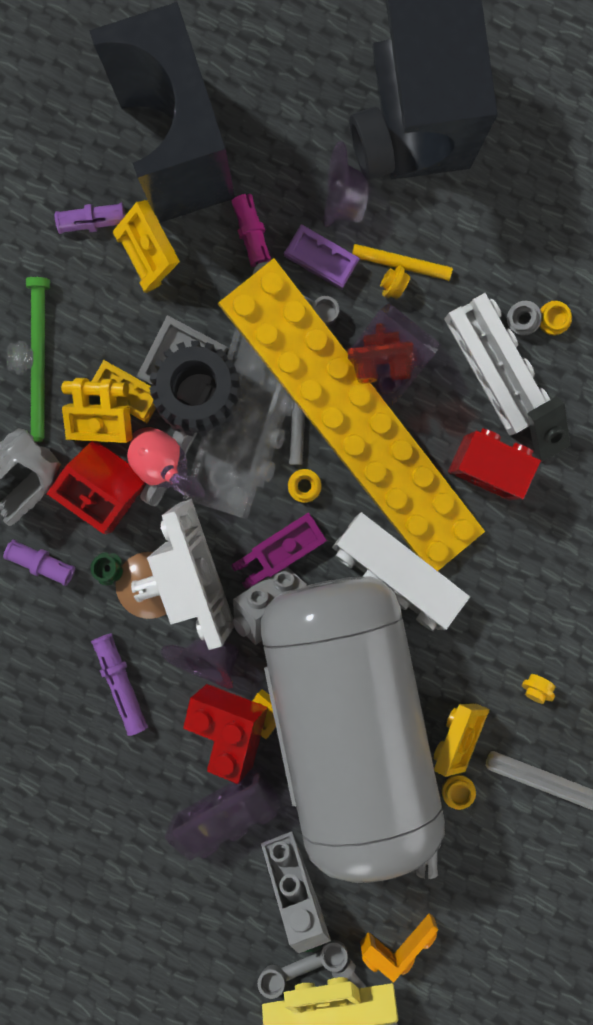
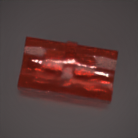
[348,323,417,384]

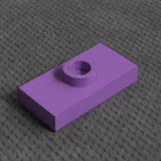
[284,224,360,290]

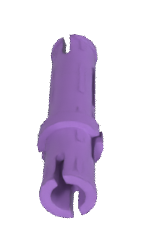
[91,633,148,736]

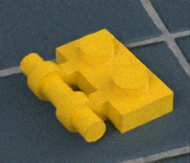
[61,378,133,443]

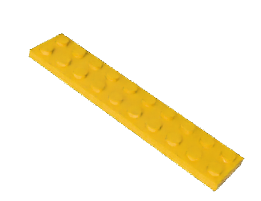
[218,258,485,571]

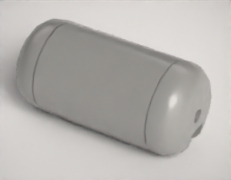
[261,576,445,883]

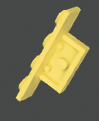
[262,977,398,1025]

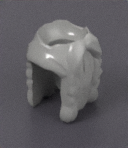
[0,428,61,526]

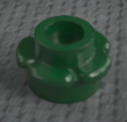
[90,552,124,586]

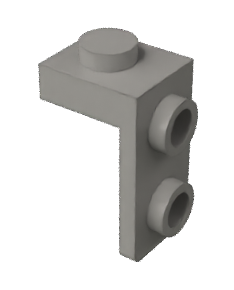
[233,567,307,645]

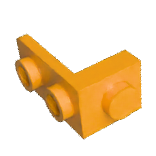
[360,913,438,983]

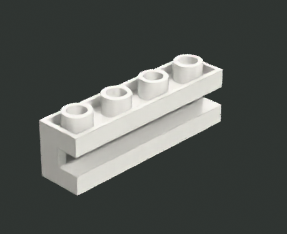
[444,293,550,436]
[332,512,470,631]

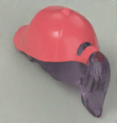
[127,427,205,497]

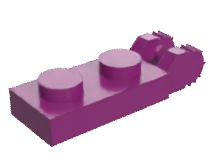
[231,512,327,589]

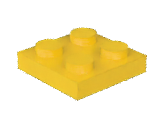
[434,704,490,777]

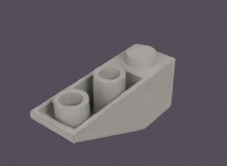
[261,831,331,953]

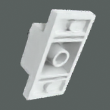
[131,499,234,650]

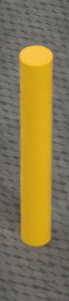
[352,244,453,281]

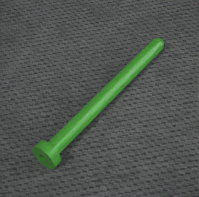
[26,277,50,442]

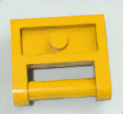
[113,200,180,293]

